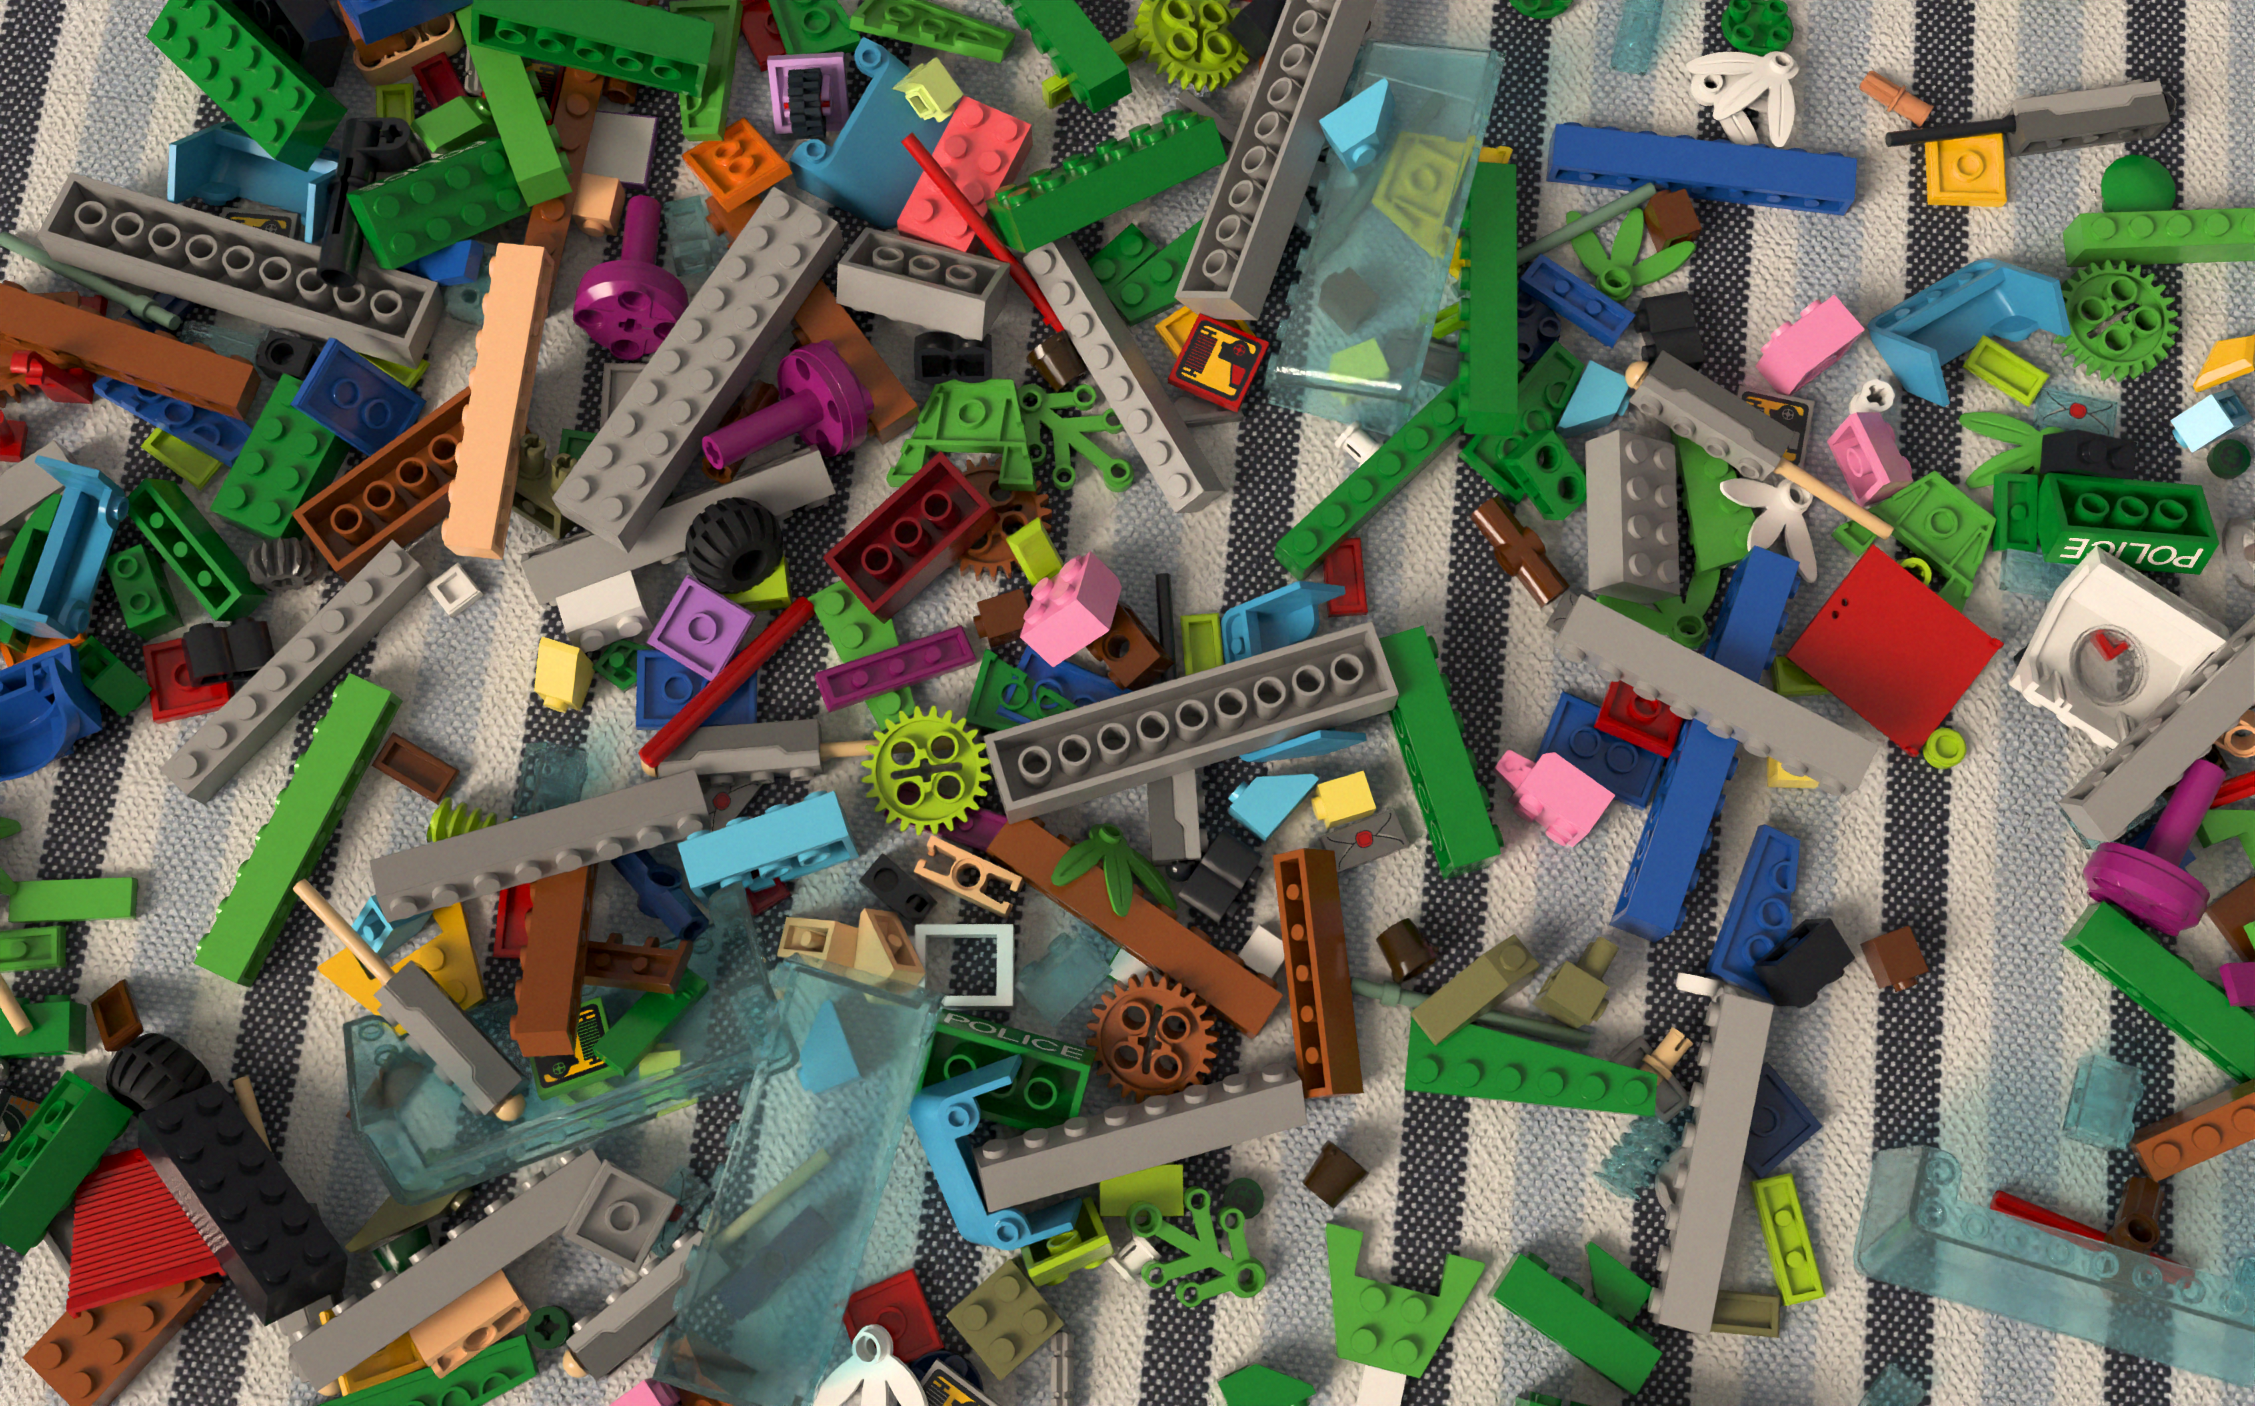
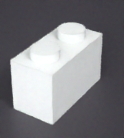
[556,570,653,653]

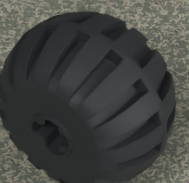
[685,497,784,594]
[106,1033,213,1120]

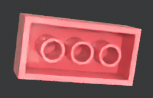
[897,95,1033,255]

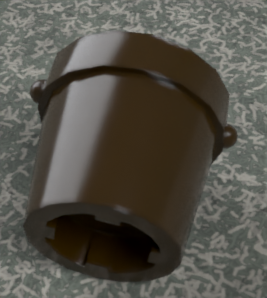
[1026,330,1088,393]
[1376,918,1442,984]
[1302,1140,1370,1208]

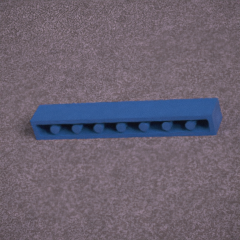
[1546,122,1857,216]

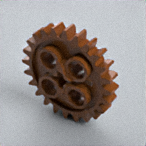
[948,456,1052,582]
[1086,971,1220,1104]

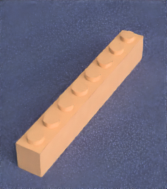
[441,243,555,560]

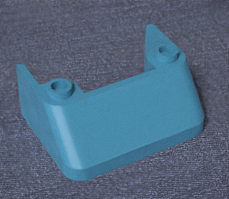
[167,121,340,244]
[1867,258,2071,407]
[0,455,129,639]
[1220,581,1367,762]
[909,1054,1083,1251]

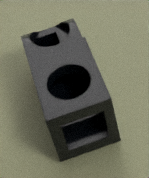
[859,852,938,926]

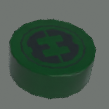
[2207,439,2251,480]
[1222,1178,1264,1219]

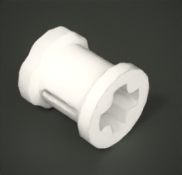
[1849,379,1895,416]
[1335,420,1384,468]
[1107,1233,1162,1286]

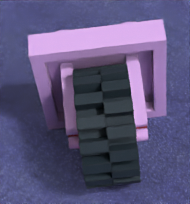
[767,52,850,140]

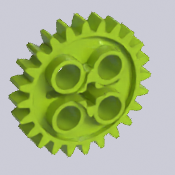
[1134,0,1249,93]
[861,706,992,836]

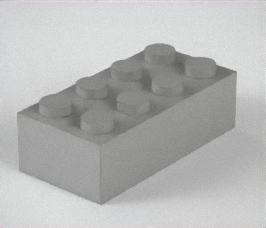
[836,227,1010,341]
[1585,429,1680,605]

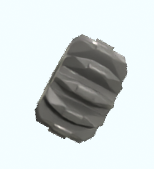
[247,536,318,592]

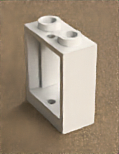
[907,924,1015,1010]

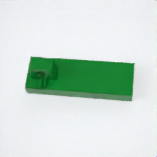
[592,967,709,1078]

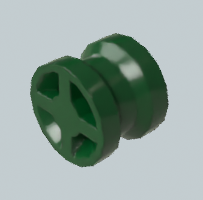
[526,1305,575,1349]

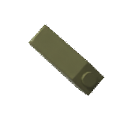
[1410,934,1540,1046]
[345,1148,478,1253]

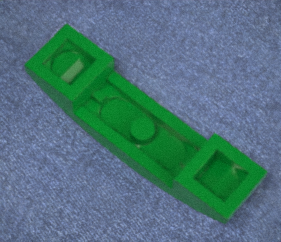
[0,493,62,653]

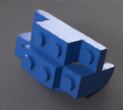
[0,643,103,782]

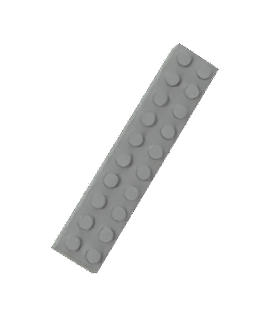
[1174,0,1377,320]
[37,172,445,370]
[552,187,844,553]
[984,621,1399,824]

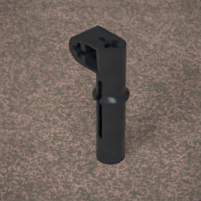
[316,117,424,288]

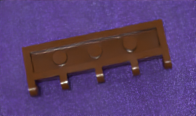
[521,932,693,994]

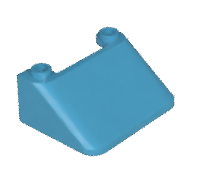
[789,37,957,229]

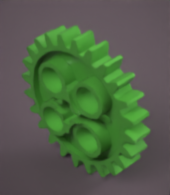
[2053,260,2179,382]

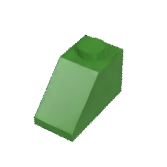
[410,96,499,154]

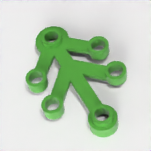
[1017,384,1134,493]
[1126,1186,1266,1308]

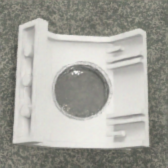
[2009,545,2230,749]

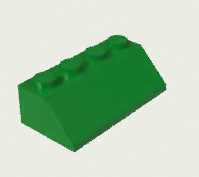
[0,1070,134,1256]

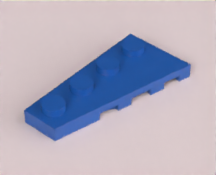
[92,376,253,468]
[1705,824,1800,1005]

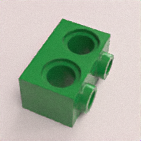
[1502,430,1587,521]
[105,544,184,641]

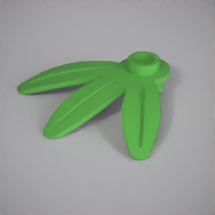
[1566,207,1696,303]
[1959,412,2065,489]
[1596,569,1721,650]
[1051,823,1177,917]

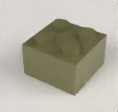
[945,1258,1065,1381]

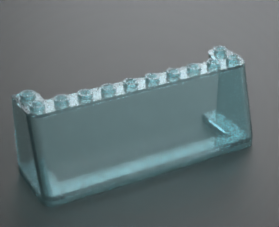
[1263,38,1506,436]
[343,881,800,1206]
[650,952,947,1406]
[1853,1144,2255,1388]

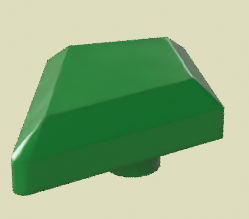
[592,639,656,693]

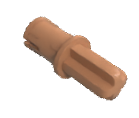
[1859,71,1934,128]

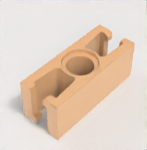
[914,835,1024,919]
[408,1269,531,1379]

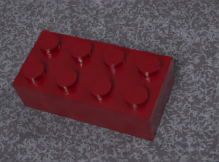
[822,451,1001,624]

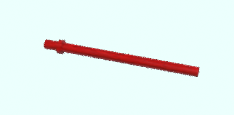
[901,132,1065,333]

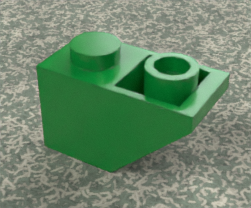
[1216,1362,1316,1406]

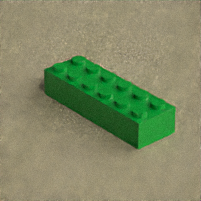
[146,0,348,172]
[471,0,715,98]
[985,108,1228,253]
[1379,626,1504,880]

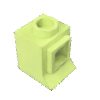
[892,57,964,122]

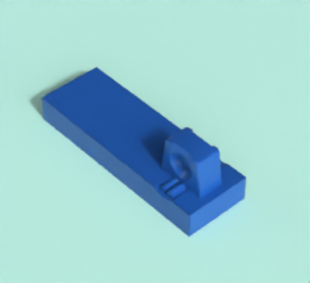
[395,239,484,287]
[1517,253,1636,348]

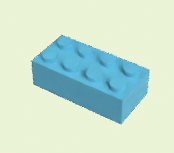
[677,791,859,909]

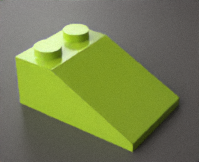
[1020,1196,1114,1288]

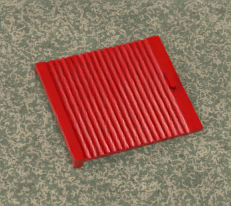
[1784,544,2004,757]
[66,1148,228,1319]

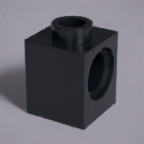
[256,330,321,381]

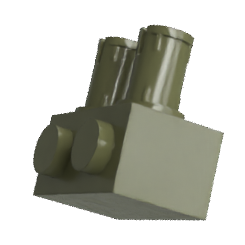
[512,433,578,540]
[1532,937,1619,1029]

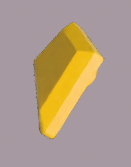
[2193,335,2255,392]

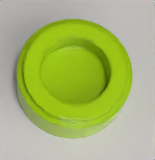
[1922,728,1966,769]

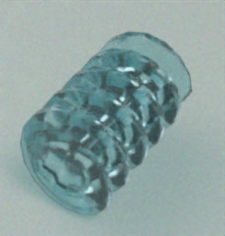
[1592,1116,1680,1202]

